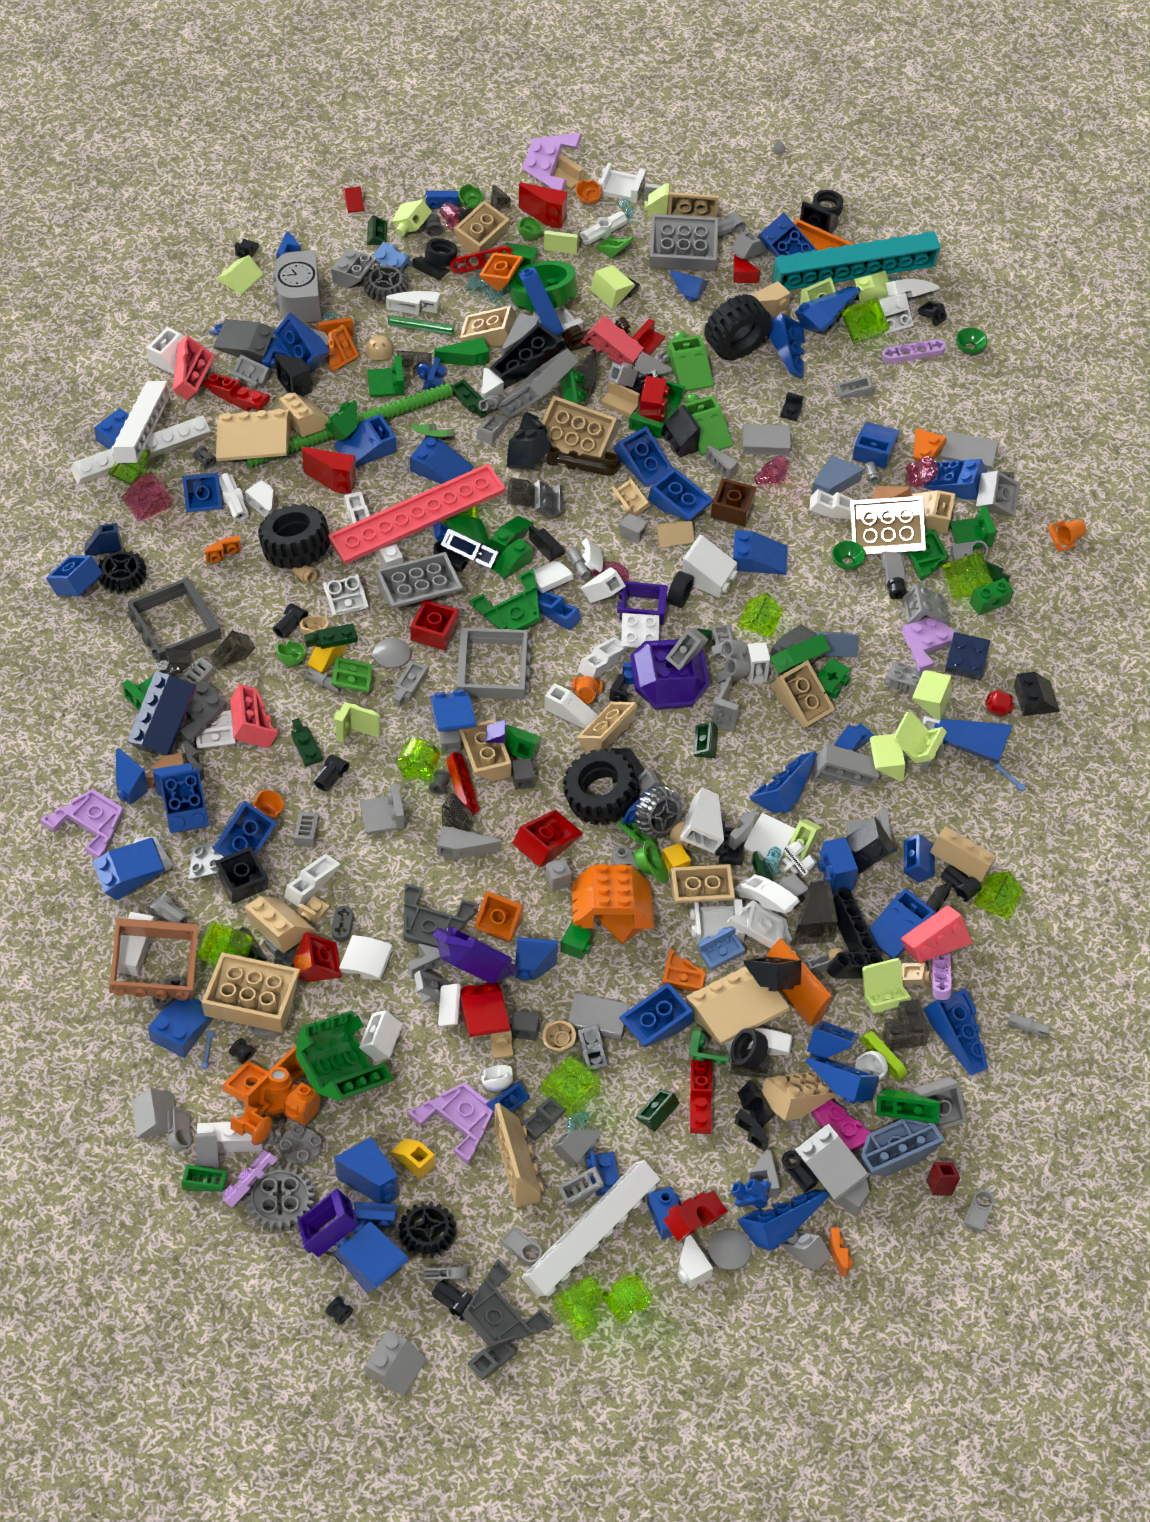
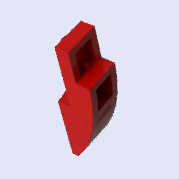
[203,373,270,412]
[689,1059,712,1134]

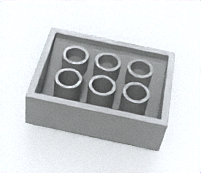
[649,214,718,271]
[376,552,463,608]

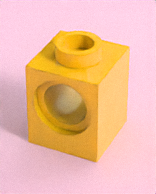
[662,843,691,874]

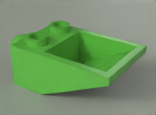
[666,331,714,392]
[682,393,733,456]

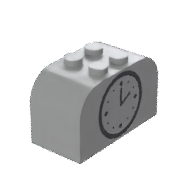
[273,250,322,323]

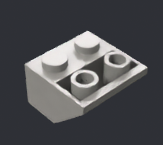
[331,248,377,289]

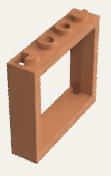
[109,918,198,1000]

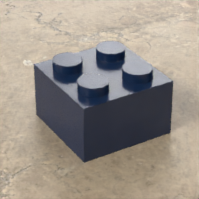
[944,632,990,681]

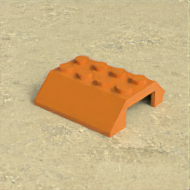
[572,864,654,929]

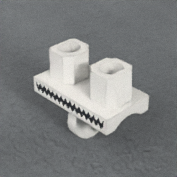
[782,841,818,876]

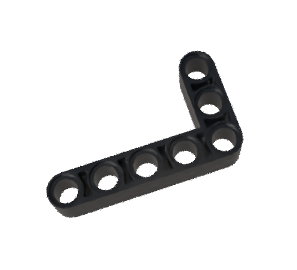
[826,887,883,979]

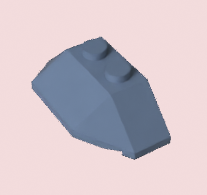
[860,1119,945,1176]

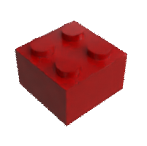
[639,376,669,422]
[410,600,459,651]

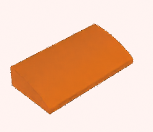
[794,218,854,250]
[766,938,832,1026]

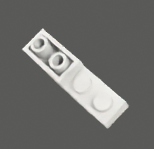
[734,874,800,914]

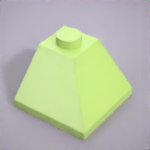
[853,271,889,303]

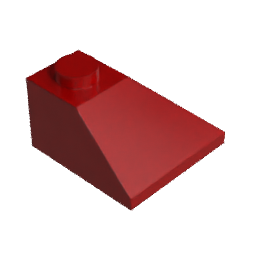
[293,932,342,982]

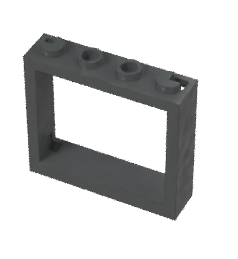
[127,577,221,664]

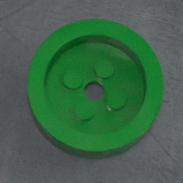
[508,261,578,311]

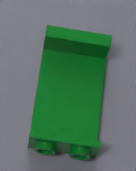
[629,380,685,439]

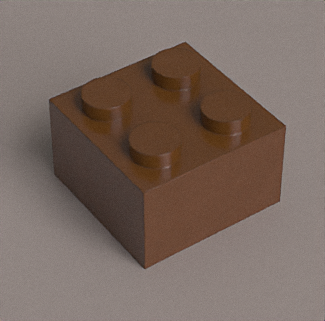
[711,478,756,527]

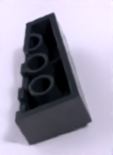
[490,322,565,388]

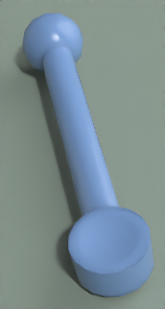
[994,763,1025,791]
[201,1031,214,1069]

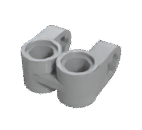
[711,640,750,684]

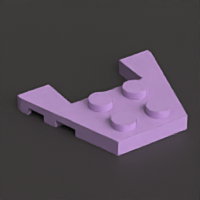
[522,133,582,191]
[902,617,956,673]
[40,789,123,858]
[407,1082,495,1164]
[222,1149,278,1208]

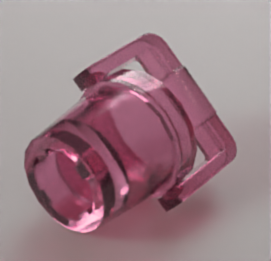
[440,202,467,233]
[754,455,789,484]

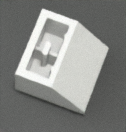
[867,293,914,335]
[147,327,184,375]

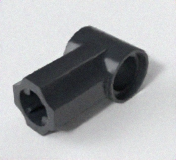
[519,412,548,435]
[433,541,468,572]
[272,603,308,638]
[313,754,349,791]
[940,865,982,902]
[782,1150,819,1193]
[432,1280,473,1321]

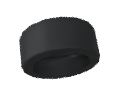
[812,189,843,216]
[425,238,458,266]
[667,571,694,608]
[730,1028,768,1070]

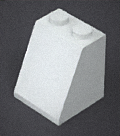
[682,535,738,598]

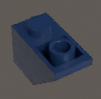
[84,523,122,556]

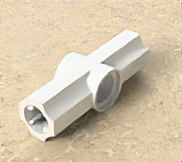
[580,211,628,245]
[219,473,249,522]

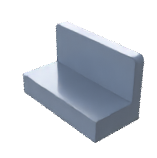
[817,631,859,657]

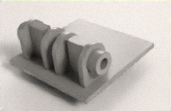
[885,662,923,695]
[188,841,224,881]

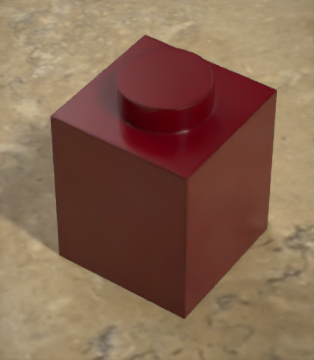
[926,1162,960,1196]

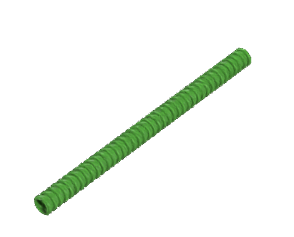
[245,382,453,468]

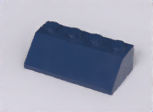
[127,672,197,756]

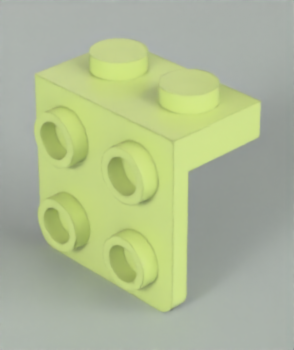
[334,702,380,743]
[894,711,947,764]
[862,958,911,1013]

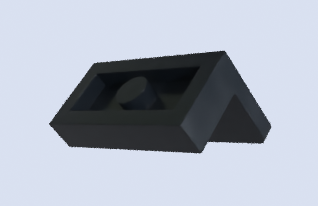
[529,525,565,562]

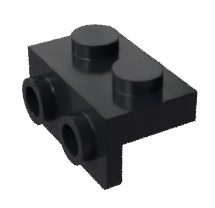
[715,821,743,865]

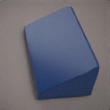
[486,1081,530,1112]

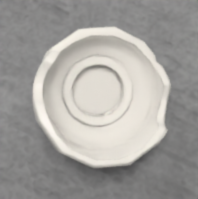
[855,1050,888,1081]
[481,1065,513,1092]

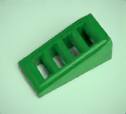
[181,1165,228,1192]

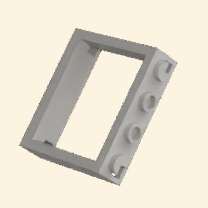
[498,348,579,419]
[457,628,531,700]

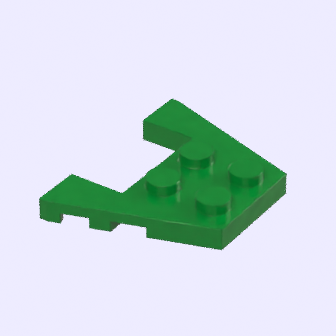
[469,568,541,630]

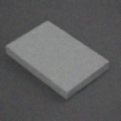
[940,431,998,470]

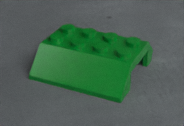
[296,1011,394,1101]

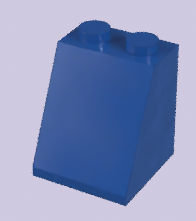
[334,1137,399,1203]
[333,1221,409,1293]

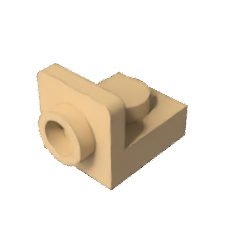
[299,896,330,925]
[902,962,932,990]
[490,1028,513,1059]

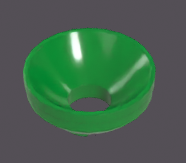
[956,328,987,354]
[832,541,865,570]

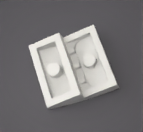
[534,561,573,593]
[196,710,236,749]
[743,813,796,865]
[339,935,393,980]

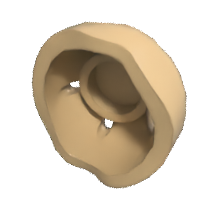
[366,335,393,360]
[299,615,329,636]
[542,1020,577,1053]

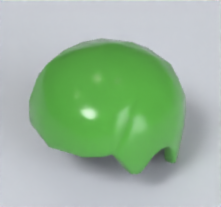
[458,183,483,209]
[517,217,544,240]
[276,641,306,666]

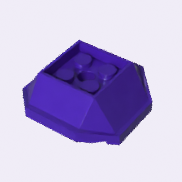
[630,639,710,710]
[433,927,517,984]

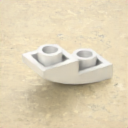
[582,538,603,572]

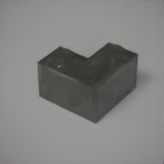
[882,999,929,1051]

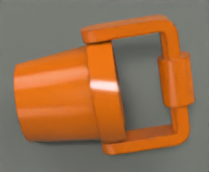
[1048,519,1086,552]
[572,676,603,704]

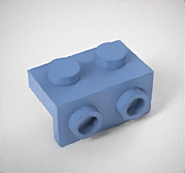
[373,241,412,270]
[698,926,745,971]

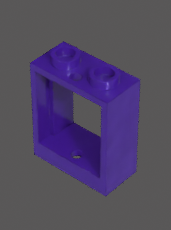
[617,581,668,625]
[298,1188,358,1258]

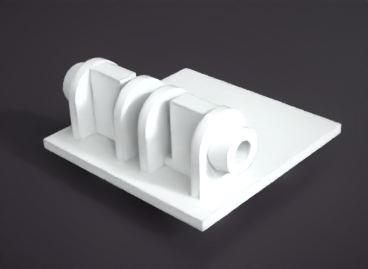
[621,613,659,648]

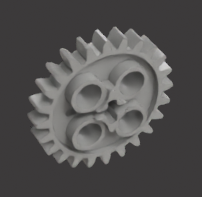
[245,1165,315,1232]

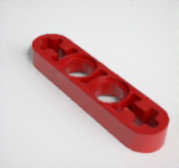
[450,246,513,273]
[446,752,479,817]

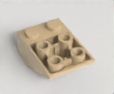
[912,490,955,534]
[762,1071,837,1121]

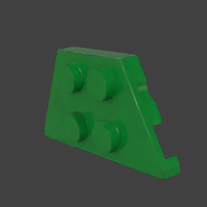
[906,529,948,581]

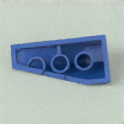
[794,286,861,332]
[768,313,805,378]
[749,751,817,813]
[923,988,988,1076]
[737,1190,829,1250]

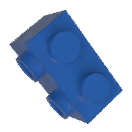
[904,834,934,882]
[647,1187,681,1240]

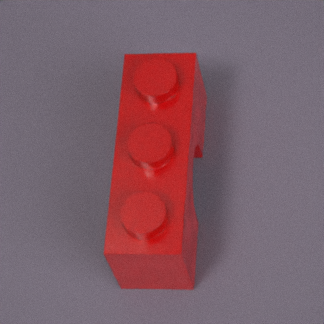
[663,1190,728,1242]

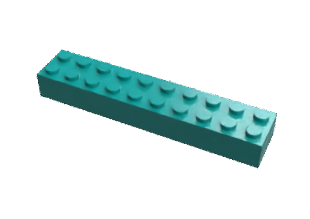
[771,232,941,290]

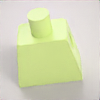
[392,200,432,237]

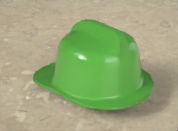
[633,839,669,883]

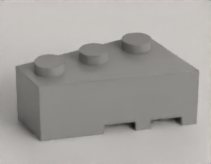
[811,744,879,787]

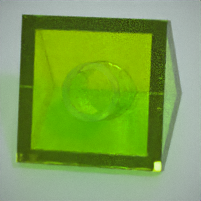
[108,449,151,485]
[737,593,784,638]
[973,871,1024,920]

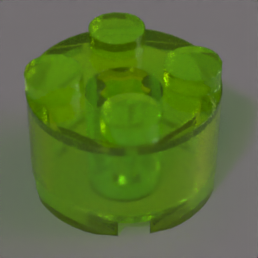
[396,738,441,782]
[601,1272,653,1323]

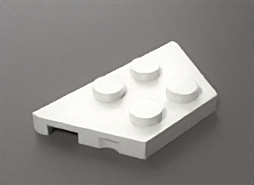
[727,900,796,954]

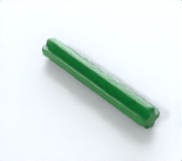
[388,315,454,335]

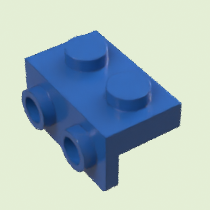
[353,1202,397,1228]

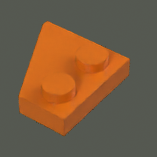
[328,325,359,371]
[913,428,947,466]
[662,949,706,992]

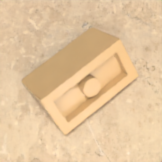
[553,153,584,189]
[601,381,640,417]
[653,520,695,548]

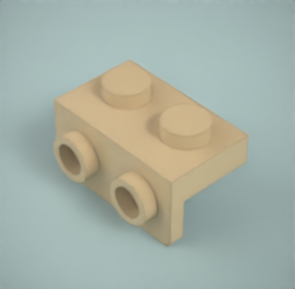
[611,479,651,516]

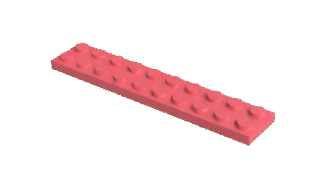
[328,463,506,565]

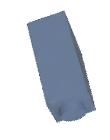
[812,455,863,496]

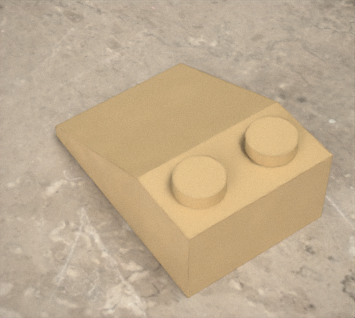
[751,281,791,319]
[459,306,517,347]

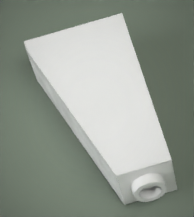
[680,787,724,853]

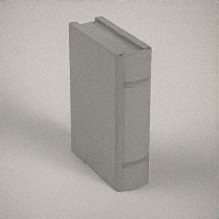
[742,424,791,456]
[568,993,629,1041]

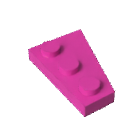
[810,1100,873,1152]

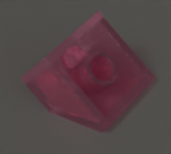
[122,472,170,522]

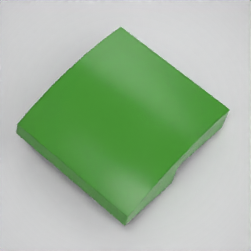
[412,424,455,437]
[331,657,373,693]

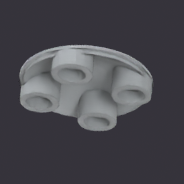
[373,638,411,669]
[279,1124,322,1164]
[708,1230,751,1270]

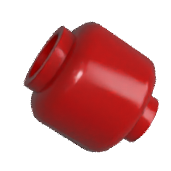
[985,690,1014,717]

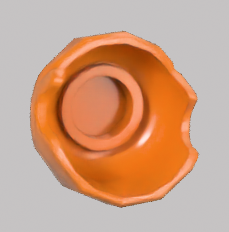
[575,180,602,204]
[253,790,284,819]

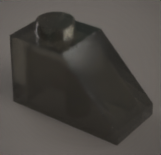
[507,478,535,508]
[210,631,255,670]
[442,792,474,832]

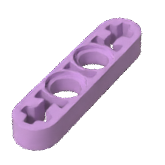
[881,339,946,363]
[932,952,951,1000]

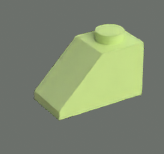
[644,183,669,217]
[784,819,823,860]

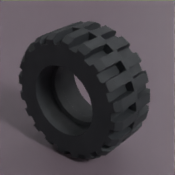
[704,294,772,360]
[258,504,330,569]
[563,749,640,825]

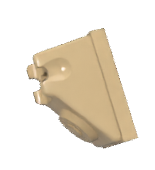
[769,660,835,728]

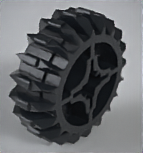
[98,549,147,595]
[398,1201,457,1259]

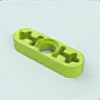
[861,1031,907,1081]

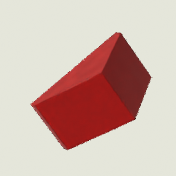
[342,186,364,213]
[733,255,760,283]

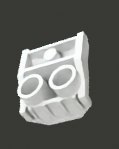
[322,575,368,617]

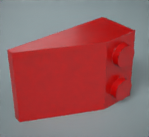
[519,182,567,229]
[302,447,356,494]
[512,810,583,867]
[460,982,510,1037]

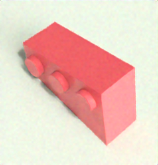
[581,316,643,364]
[172,335,215,400]
[230,684,278,748]
[901,905,973,963]

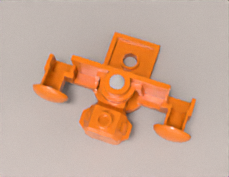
[222,1046,320,1145]

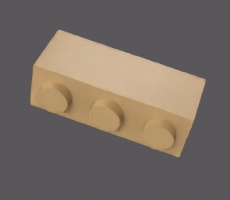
[668,192,719,217]
[454,201,510,258]
[279,393,329,437]
[576,702,638,754]
[458,719,511,781]
[930,826,997,882]
[670,864,735,903]
[244,896,316,953]

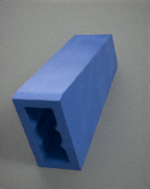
[519,267,564,335]
[933,719,1012,763]

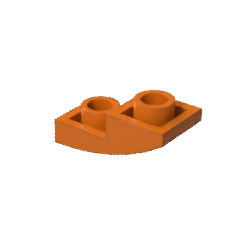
[205,535,241,563]
[829,1227,852,1277]

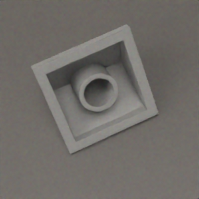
[131,1087,175,1139]

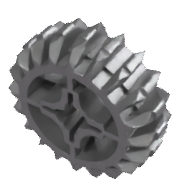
[363,263,409,304]
[634,786,683,839]

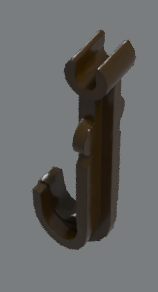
[563,317,631,350]
[547,447,620,476]

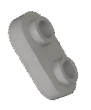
[612,846,639,871]

